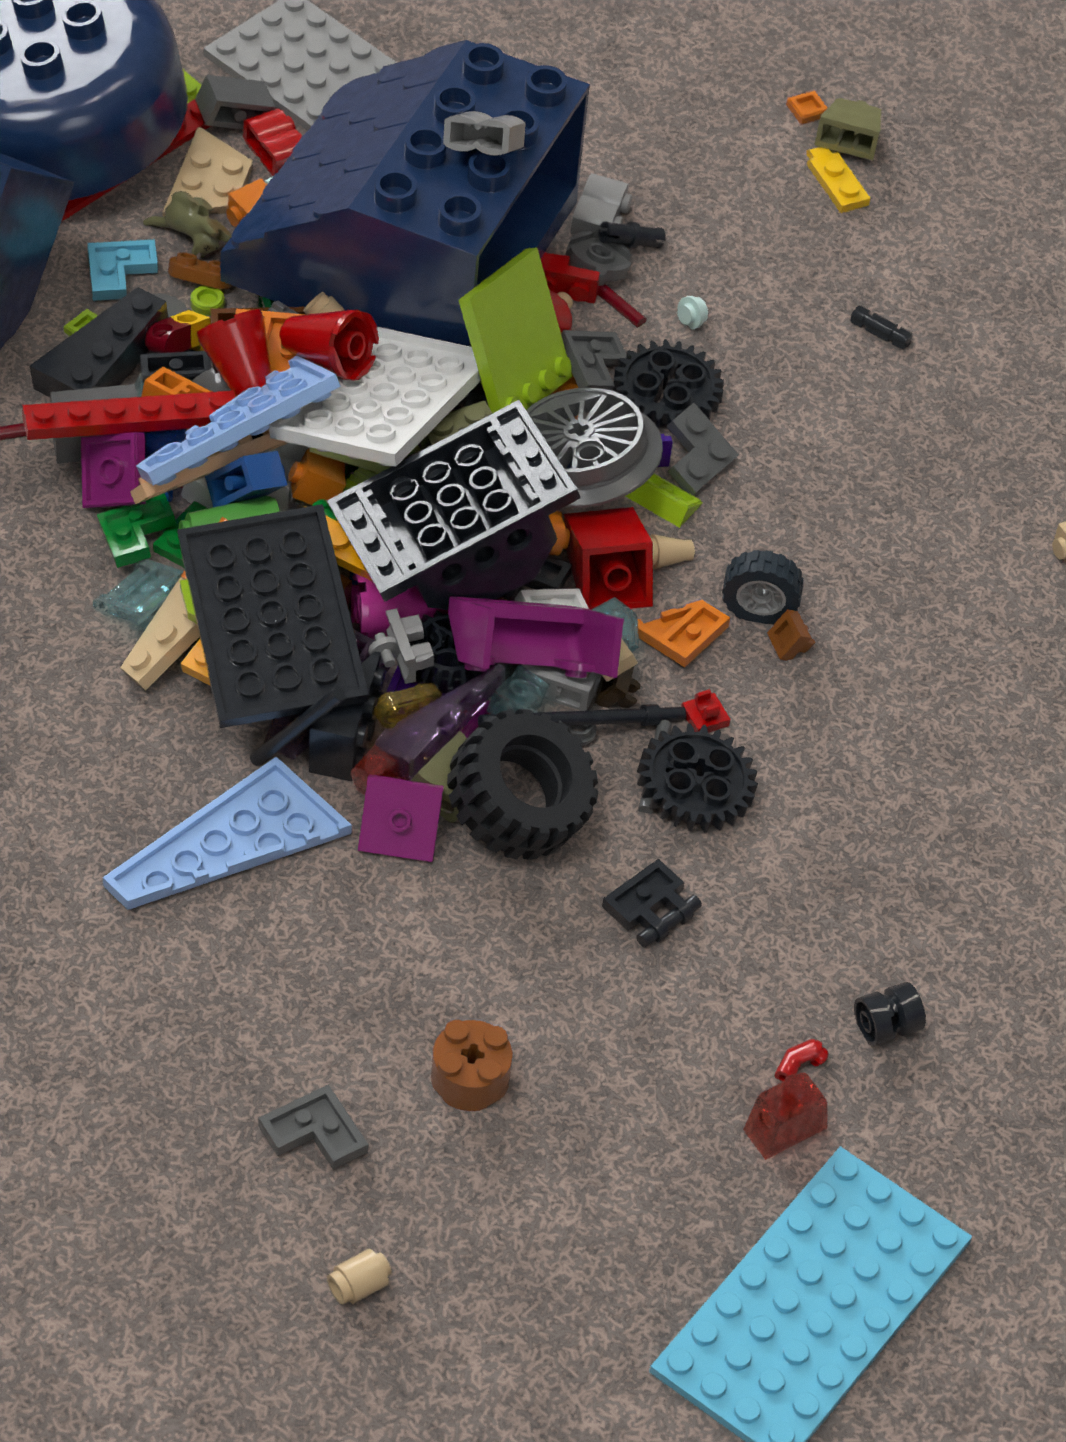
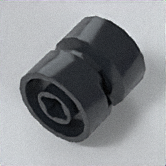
[854,981,926,1046]

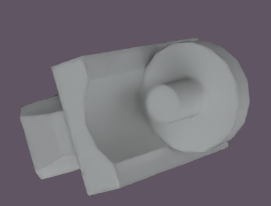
[368,608,434,684]

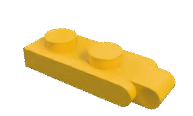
[807,147,871,213]

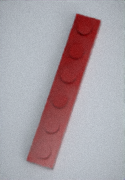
[22,390,236,440]

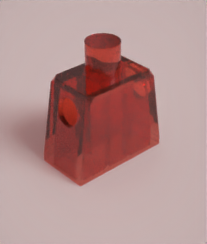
[743,1073,828,1160]

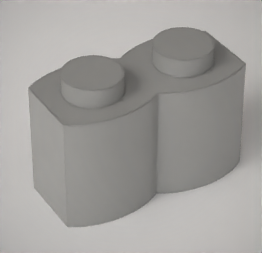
[443,111,525,155]
[570,173,632,239]

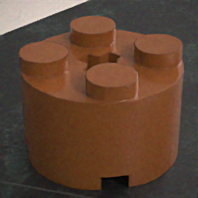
[431,1020,513,1111]

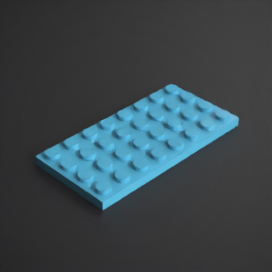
[649,1146,972,1442]

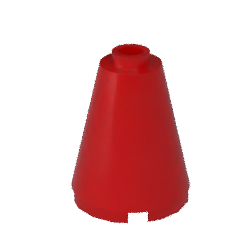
[196,309,271,396]
[279,309,379,380]

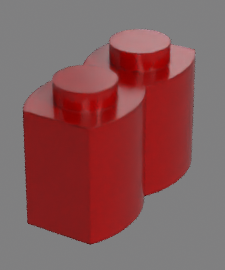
[243,108,302,176]

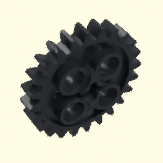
[613,339,724,432]
[637,724,758,833]

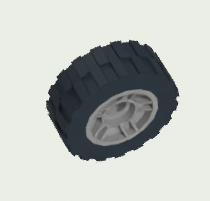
[722,550,804,625]

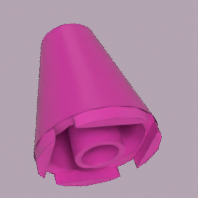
[350,573,448,645]

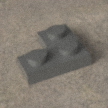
[561,330,627,390]
[667,403,739,495]
[258,1084,369,1170]

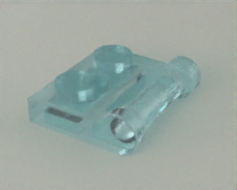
[93,559,184,624]

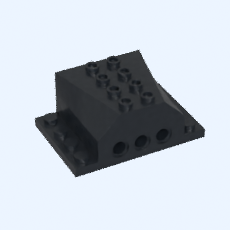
[327,400,581,610]

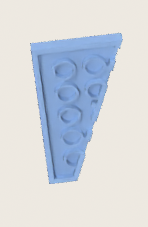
[103,757,352,910]

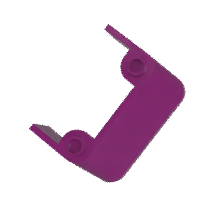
[448,597,624,678]

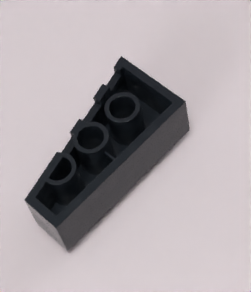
[29,287,168,398]

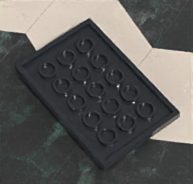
[177,504,369,728]

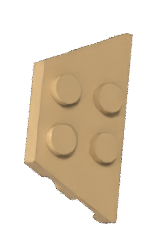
[163,128,253,217]

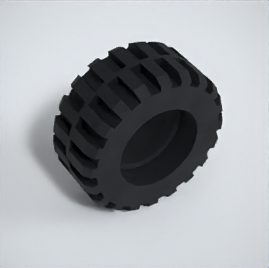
[447,708,598,860]

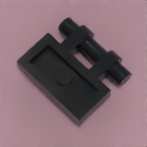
[602,858,702,948]

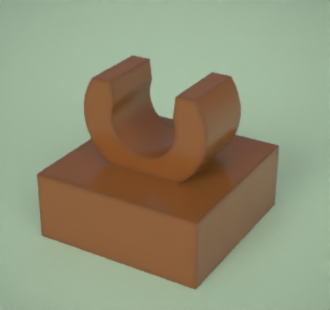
[767,609,816,661]

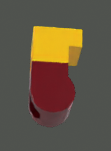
[145,310,211,353]

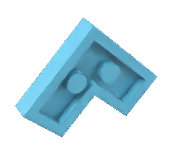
[88,239,158,301]

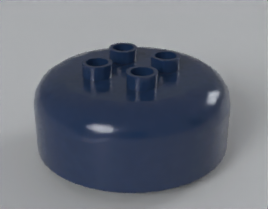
[0,0,188,200]

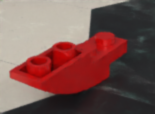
[541,253,600,304]

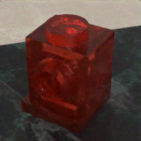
[350,745,406,795]

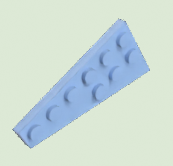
[136,355,341,486]

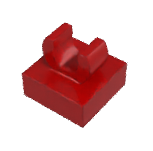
[681,689,731,733]

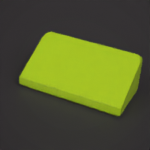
[625,473,703,528]

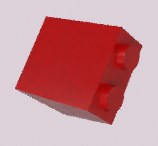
[564,507,653,612]

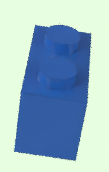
[205,451,288,507]

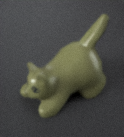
[143,191,232,258]

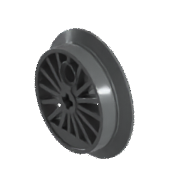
[526,388,663,508]

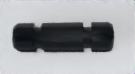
[850,305,913,350]

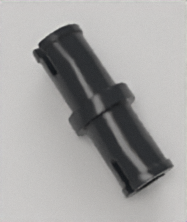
[598,221,666,249]

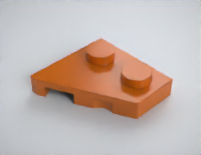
[630,600,730,668]

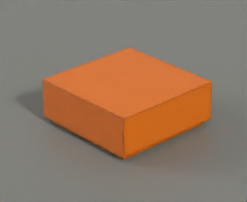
[786,90,828,125]

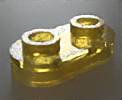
[374,683,445,728]

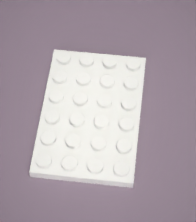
[269,327,481,467]

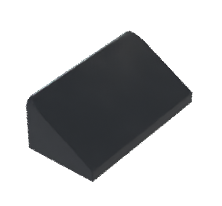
[140,351,211,383]

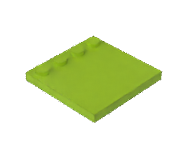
[458,248,572,413]

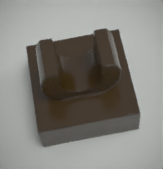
[594,666,641,708]

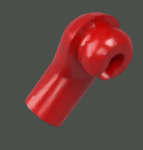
[774,1039,828,1084]

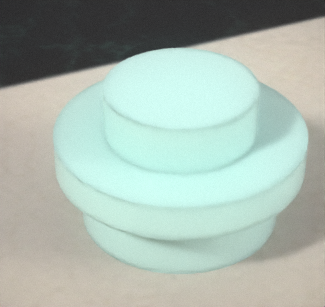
[677,296,708,330]

